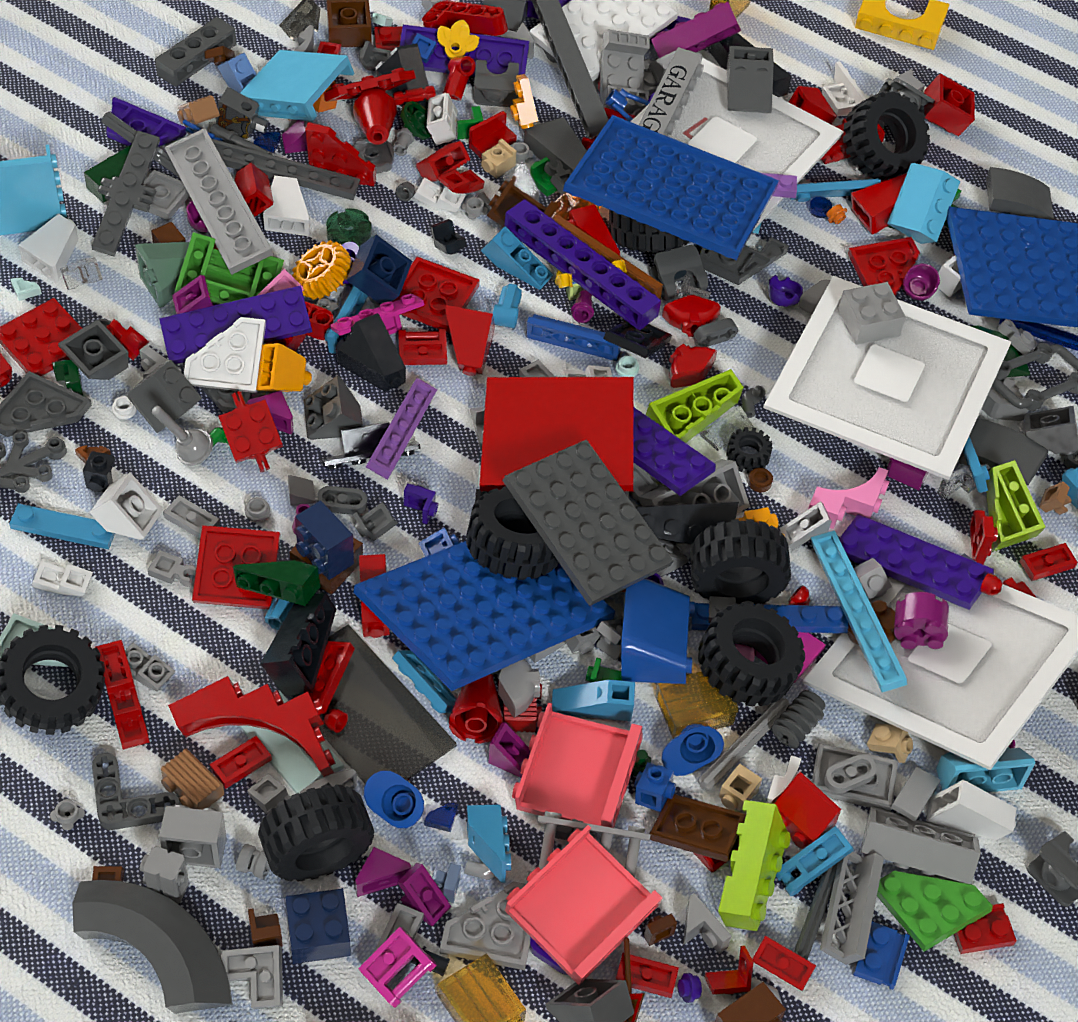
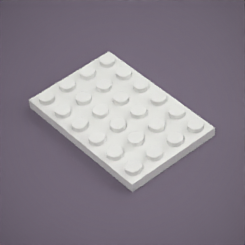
[529,0,678,81]

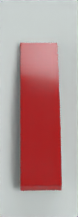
[95,640,150,750]

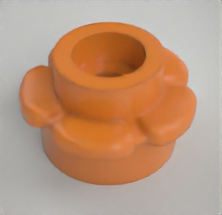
[826,204,847,224]

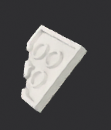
[184,317,266,393]

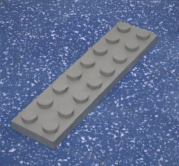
[164,128,274,275]

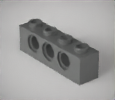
[155,17,237,87]

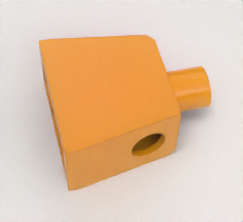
[256,343,312,392]

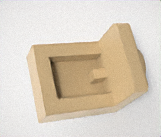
[867,723,913,763]

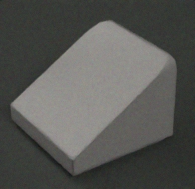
[288,475,316,505]

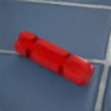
[393,86,436,105]

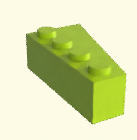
[646,369,744,443]

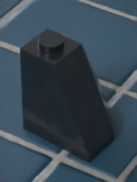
[375,43,429,113]
[336,313,406,392]

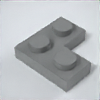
[222,945,283,1009]

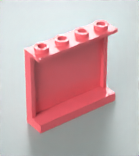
[512,703,643,828]
[505,825,663,985]

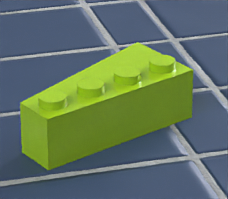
[718,800,790,931]

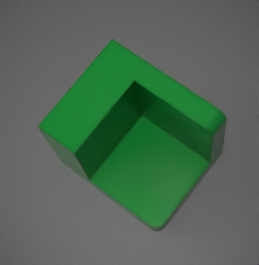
[456,106,484,140]

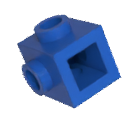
[634,763,676,812]

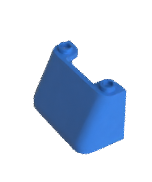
[621,578,695,684]

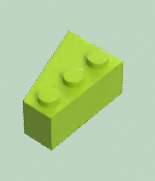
[986,460,1046,552]

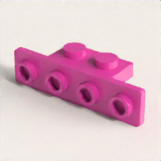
[330,294,424,335]

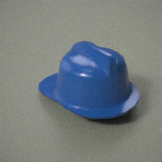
[661,724,724,776]
[364,771,424,828]

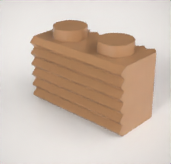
[177,95,220,127]
[161,749,224,810]

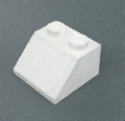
[90,472,163,540]

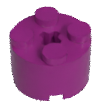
[894,592,949,649]

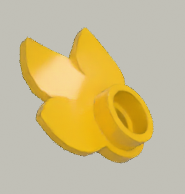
[437,20,479,59]

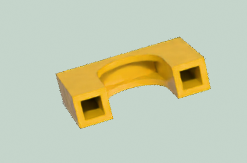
[855,0,950,50]

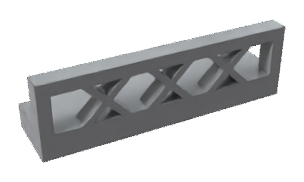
[820,852,884,965]

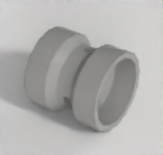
[236,844,270,880]

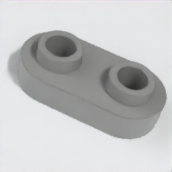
[824,754,877,794]

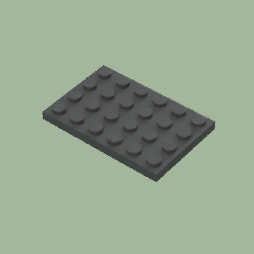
[503,439,673,606]

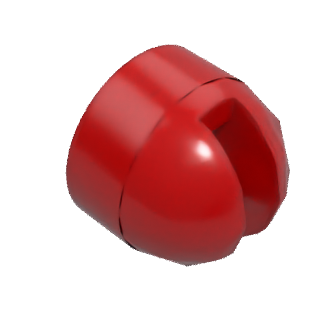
[980,573,1002,596]
[324,709,348,733]

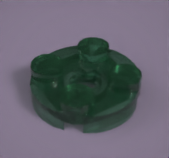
[326,208,372,248]

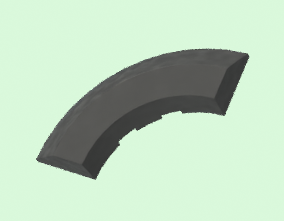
[72,880,233,1014]

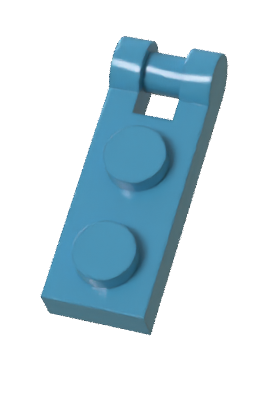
[776,826,854,896]

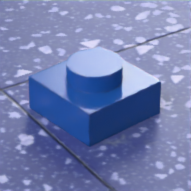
[412,33,437,63]

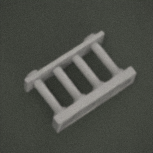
[527,811,651,883]

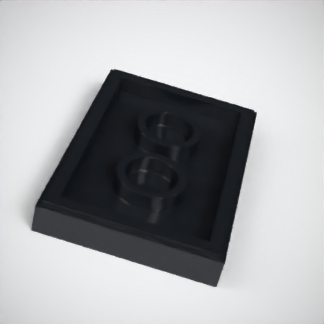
[603,320,672,359]

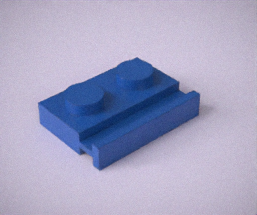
[853,922,910,990]

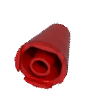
[353,89,397,145]
[449,674,503,744]

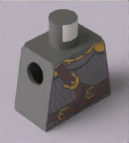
[216,87,269,139]

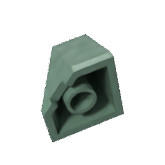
[135,242,189,308]

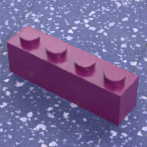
[651,2,741,58]

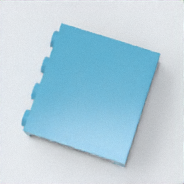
[240,50,355,121]
[0,145,67,236]

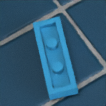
[392,650,457,713]

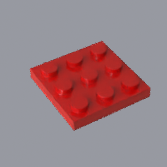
[391,257,480,333]
[0,298,83,376]
[192,525,281,609]

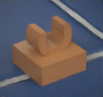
[1039,481,1072,515]

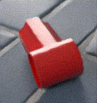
[443,56,476,101]

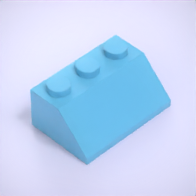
[887,163,961,244]
[936,747,1035,792]

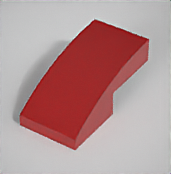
[438,169,485,194]

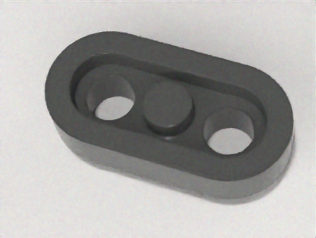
[317,486,367,515]

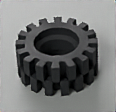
[726,427,773,473]

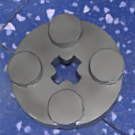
[353,137,394,174]

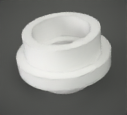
[112,396,137,419]

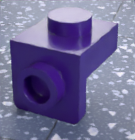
[404,483,439,524]

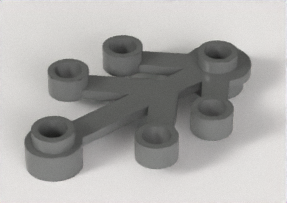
[0,431,67,493]

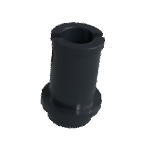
[411,946,450,976]

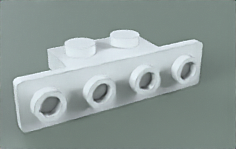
[822,61,867,116]

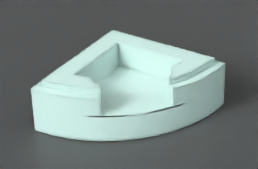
[371,13,393,27]
[11,278,42,301]

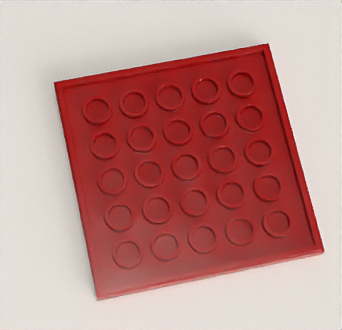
[480,377,634,491]

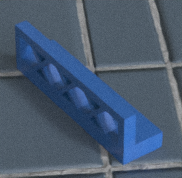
[527,314,621,361]

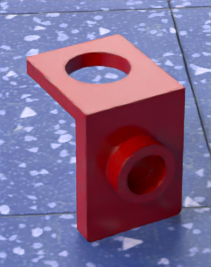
[705,946,754,995]

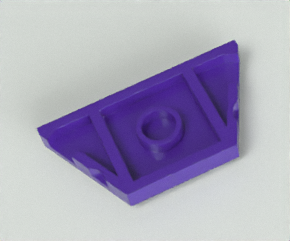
[106,97,186,147]

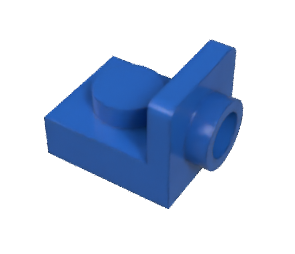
[419,527,461,557]

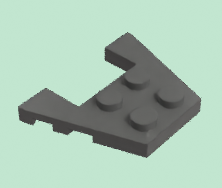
[700,238,789,285]

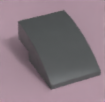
[986,167,1054,220]
[959,418,1048,485]

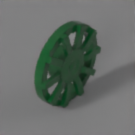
[400,101,432,140]

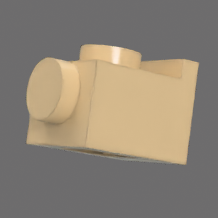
[481,139,517,178]
[719,764,763,812]

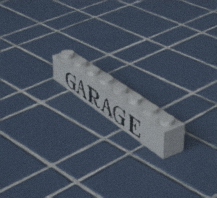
[639,47,704,136]

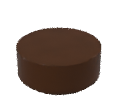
[748,468,773,493]

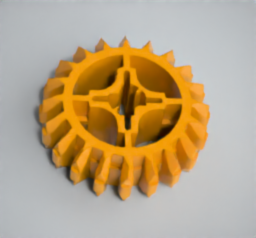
[292,240,353,300]

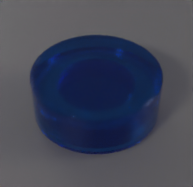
[809,197,832,218]

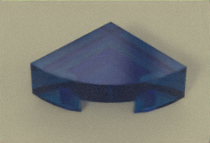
[253,132,281,153]
[424,803,459,832]

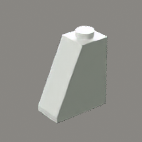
[263,175,310,236]
[18,214,78,283]
[926,780,1017,840]

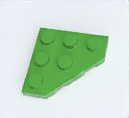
[877,871,993,952]

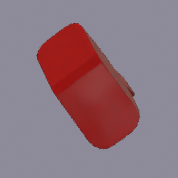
[662,295,721,337]
[669,344,717,388]

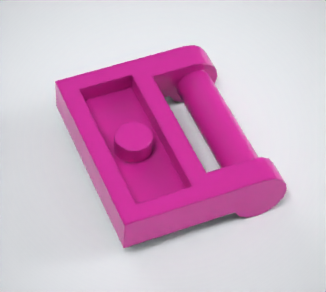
[358,927,437,1008]

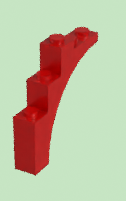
[168,676,336,777]

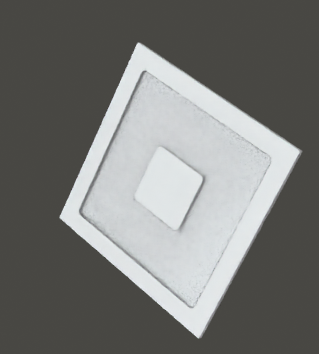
[631,58,844,231]
[763,276,1011,480]
[803,577,1078,770]

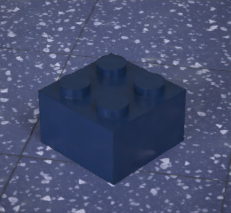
[346,234,413,304]
[295,500,354,580]
[285,888,351,964]

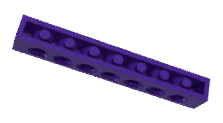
[505,199,661,331]

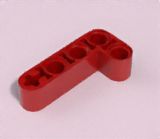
[422,0,508,36]
[265,301,334,352]

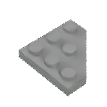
[440,881,530,970]

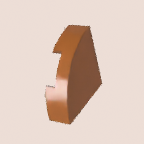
[75,445,111,464]

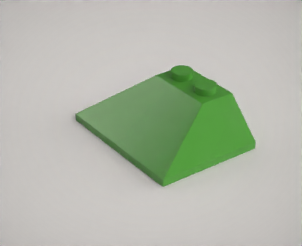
[174,232,284,305]

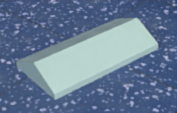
[239,690,344,794]

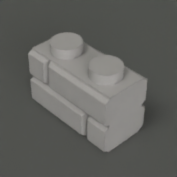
[140,846,189,904]

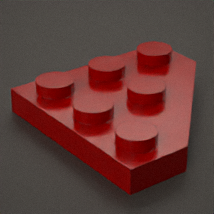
[324,68,416,102]
[305,122,376,187]
[848,237,920,296]

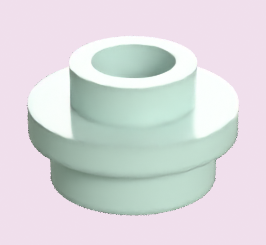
[615,356,639,377]

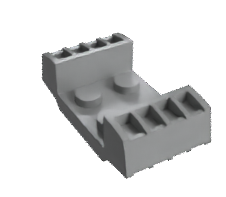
[600,29,650,114]

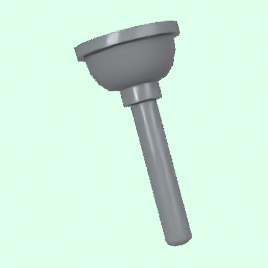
[152,406,213,466]

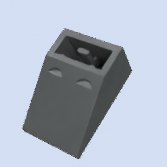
[727,46,774,113]

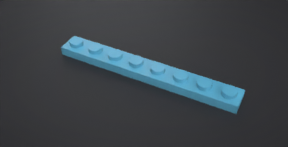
[811,530,907,693]

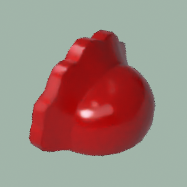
[788,585,811,606]

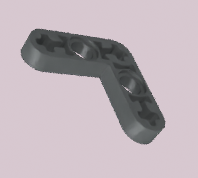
[92,753,180,830]

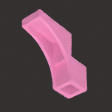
[808,467,890,529]

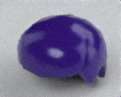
[768,275,803,307]

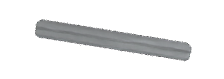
[698,698,790,791]

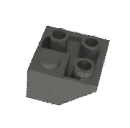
[304,375,363,440]

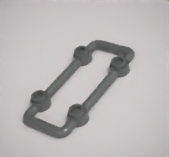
[992,343,1078,411]

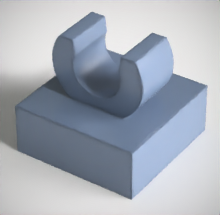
[432,863,461,903]

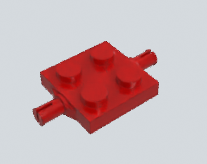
[218,391,283,472]

